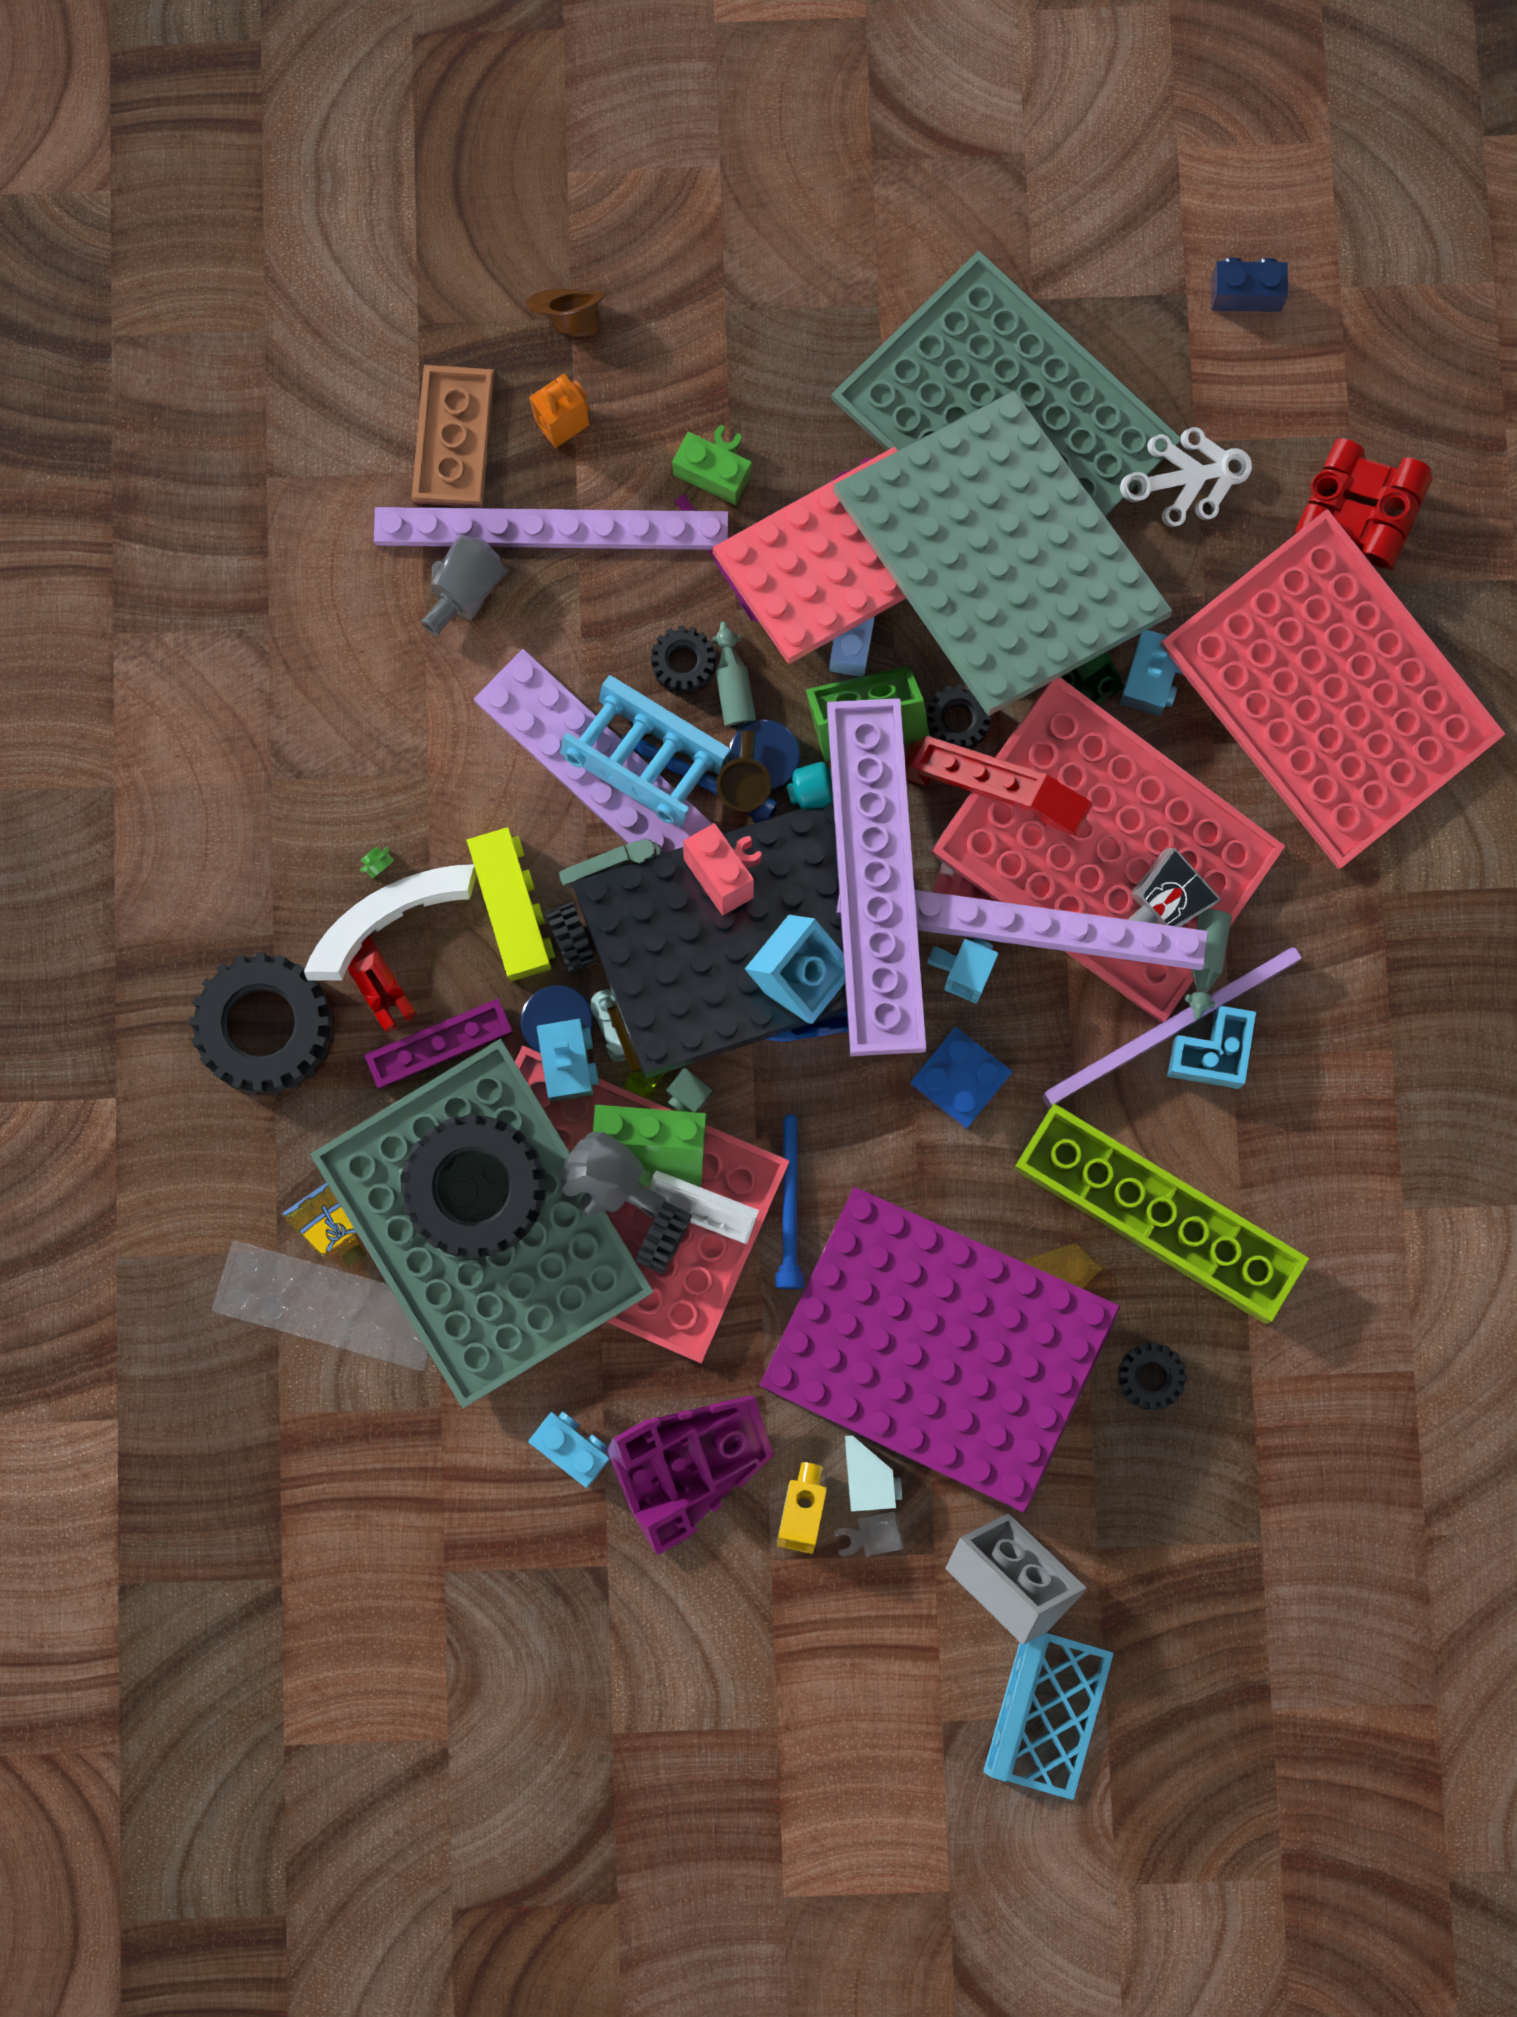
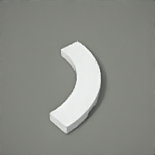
[304,864,477,980]

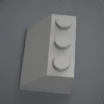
[945,1513,1086,1645]

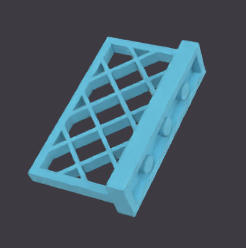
[983,1633,1114,1800]

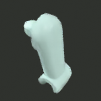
[590,989,626,1062]

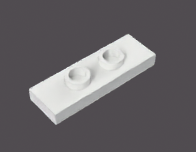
[649,1170,759,1244]

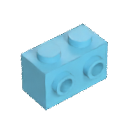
[528,1411,611,1488]

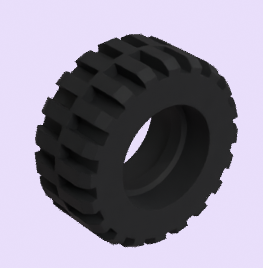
[401,1115,547,1258]

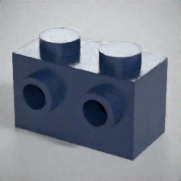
[1211,257,1288,312]

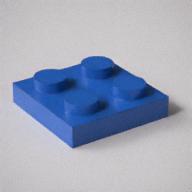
[910,1027,1012,1129]

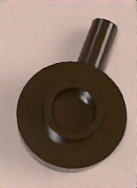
[717,731,772,813]

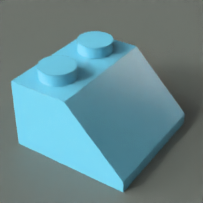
[745,915,845,1024]

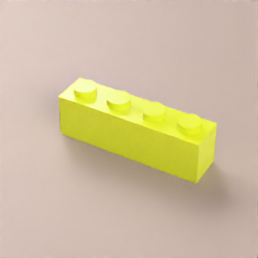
[467,827,556,982]

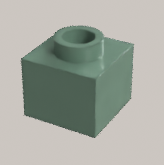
[666,1068,714,1113]

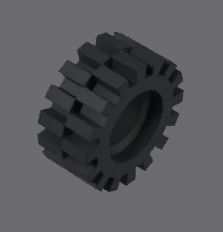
[651,626,716,695]
[926,684,991,750]
[545,902,597,973]
[636,1202,692,1275]
[1117,1343,1187,1411]

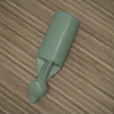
[712,621,756,729]
[1185,909,1232,1020]

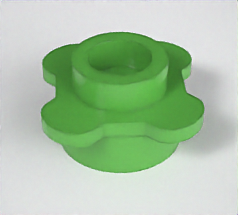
[359,846,394,878]

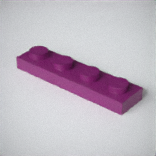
[364,999,513,1090]

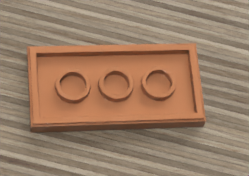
[411,365,495,508]

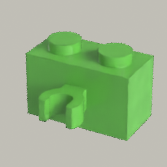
[672,425,752,505]

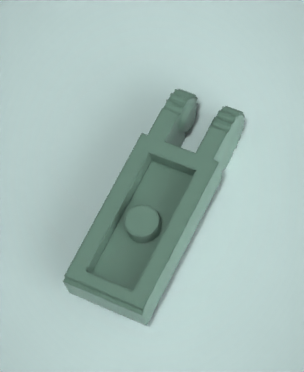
[559,838,663,889]

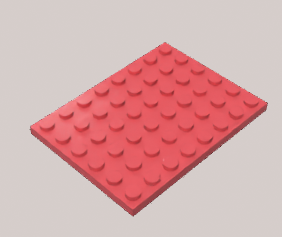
[1159,509,1505,869]
[930,677,1285,1023]
[515,1045,789,1364]

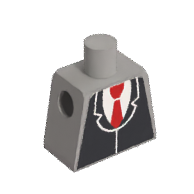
[1128,848,1221,927]

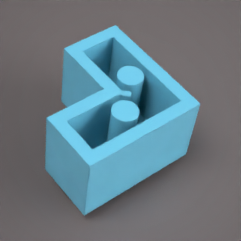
[1167,1006,1256,1089]

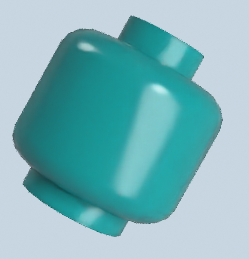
[787,762,833,810]

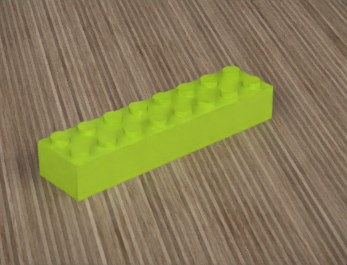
[1013,1103,1309,1324]

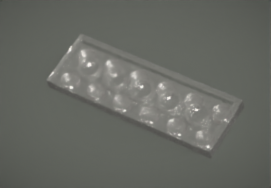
[211,1240,429,1372]

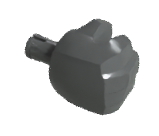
[421,534,508,636]
[559,1131,665,1218]

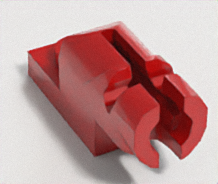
[347,935,417,1032]

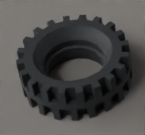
[189,953,335,1095]

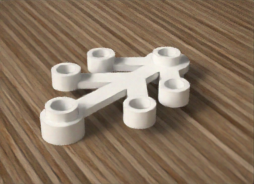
[1120,427,1252,527]

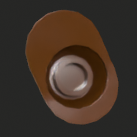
[526,289,604,337]

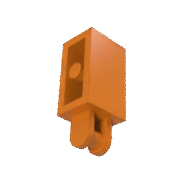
[529,373,590,448]

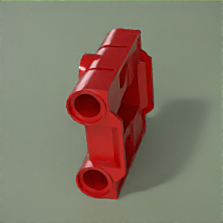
[1294,438,1433,570]

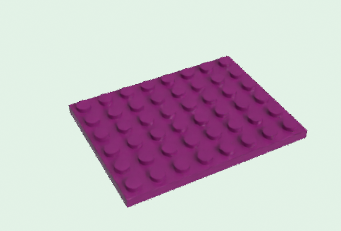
[759,1187,1121,1514]

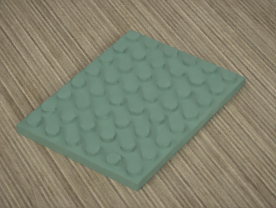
[831,250,1181,518]
[833,391,1172,716]
[310,1039,654,1409]

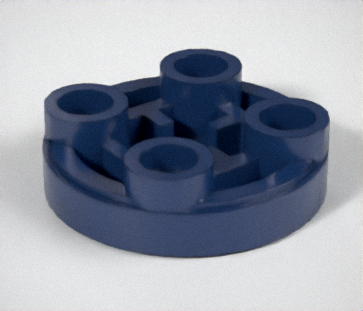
[728,720,800,793]
[521,985,594,1053]

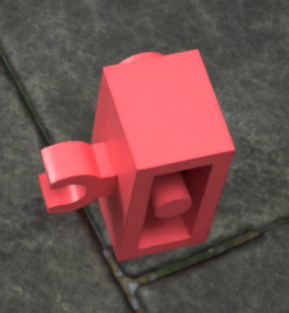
[683,823,762,916]

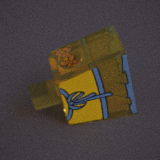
[281,1182,367,1268]

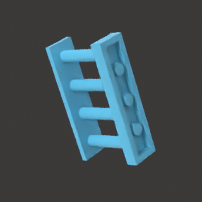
[560,675,731,828]

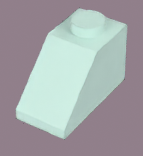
[845,1435,902,1511]

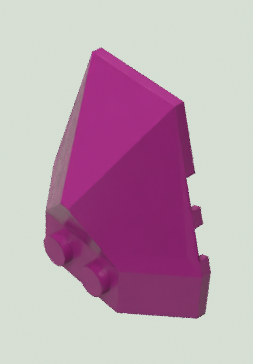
[607,1395,774,1556]

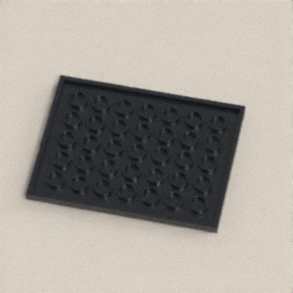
[573,802,924,1079]

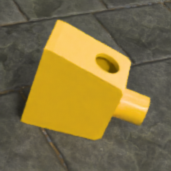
[777,1462,827,1554]

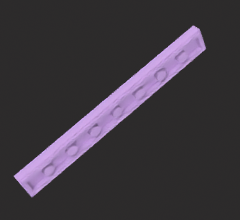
[1042,947,1302,1109]

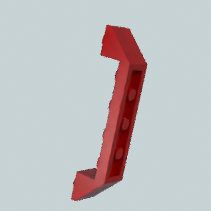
[904,736,1093,836]

